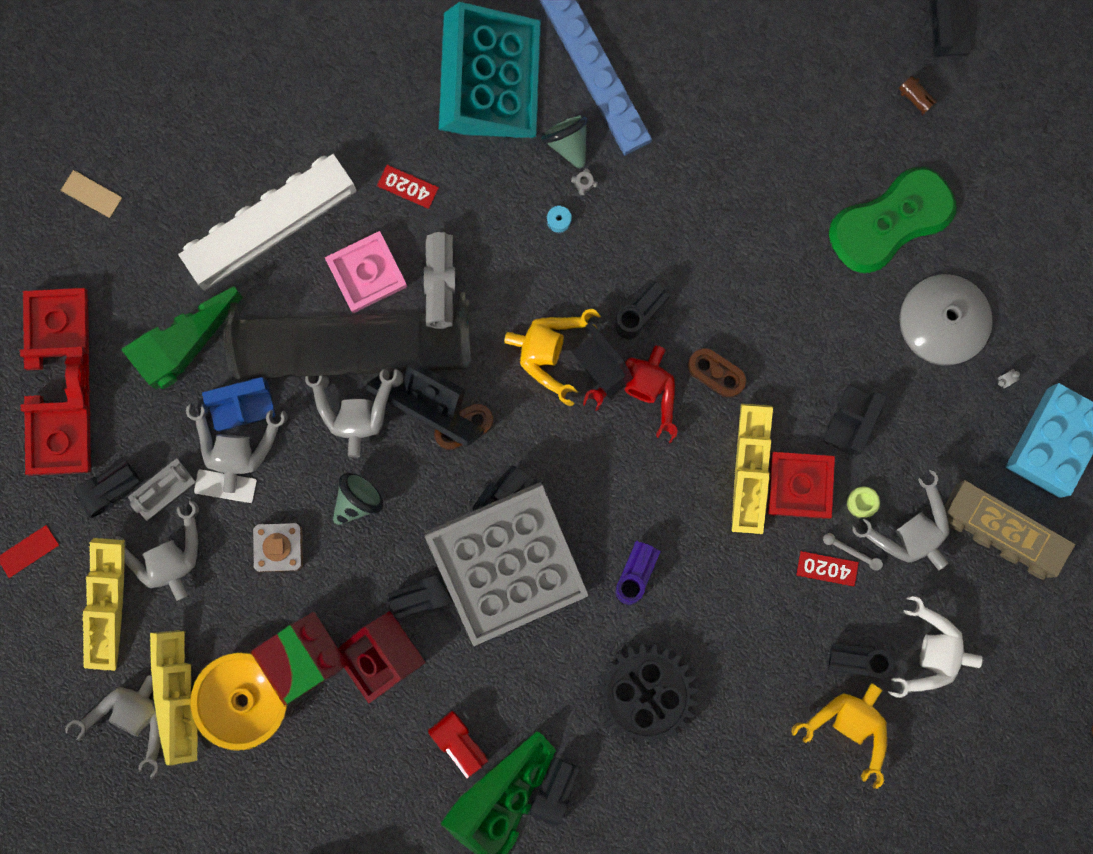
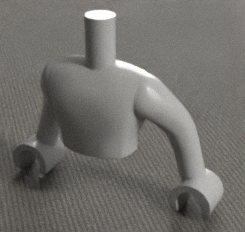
[305,369,403,458]
[186,403,288,493]
[853,470,949,571]
[115,501,199,601]
[65,675,161,779]

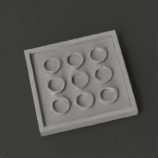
[424,482,589,647]

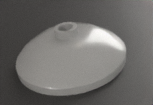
[900,274,992,365]

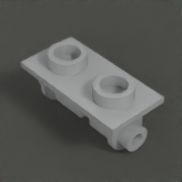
[128,458,196,521]

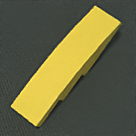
[732,403,773,534]
[83,538,125,671]
[150,630,197,765]

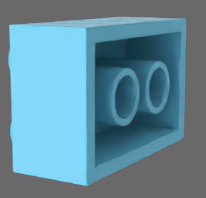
[1005,383,1093,498]

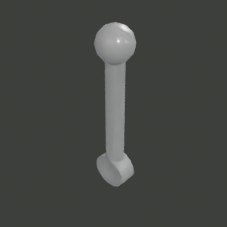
[823,533,883,571]

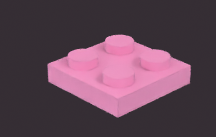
[325,231,408,313]

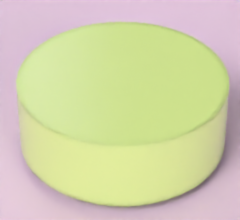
[847,487,880,518]

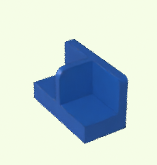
[202,377,276,432]

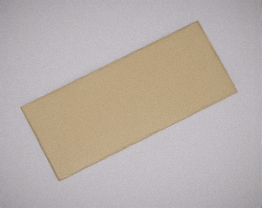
[61,170,122,218]

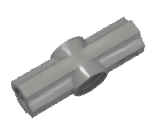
[424,232,455,329]

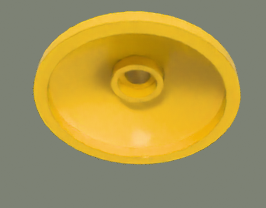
[191,653,287,750]

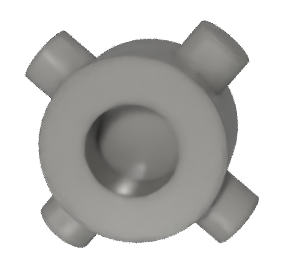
[571,169,598,195]
[997,369,1020,388]

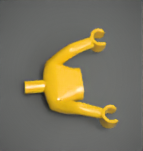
[504,309,601,406]
[791,684,887,788]

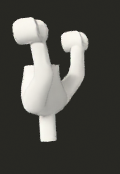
[888,597,982,697]

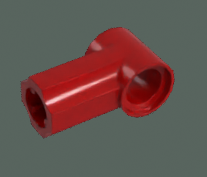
[427,710,489,778]

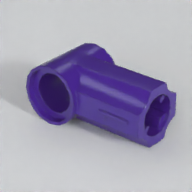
[615,541,661,605]

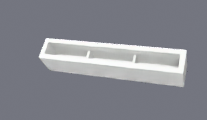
[178,154,357,291]

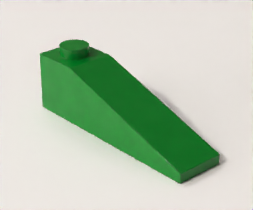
[121,286,243,390]
[441,731,556,854]

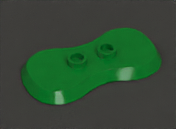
[829,167,957,273]

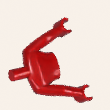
[583,346,678,443]

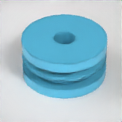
[547,206,571,233]

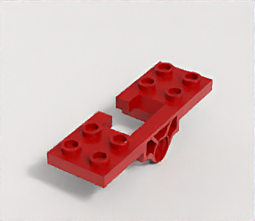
[20,288,91,476]

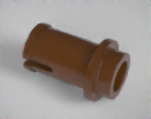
[898,75,937,114]

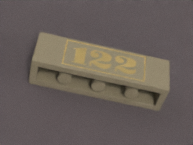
[944,480,1075,580]

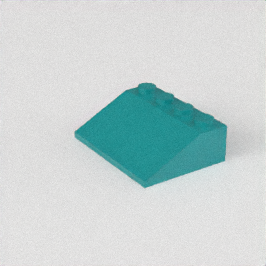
[439,2,540,138]

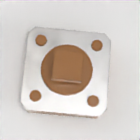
[253,523,303,572]

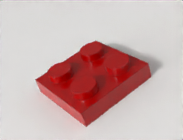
[768,452,835,519]

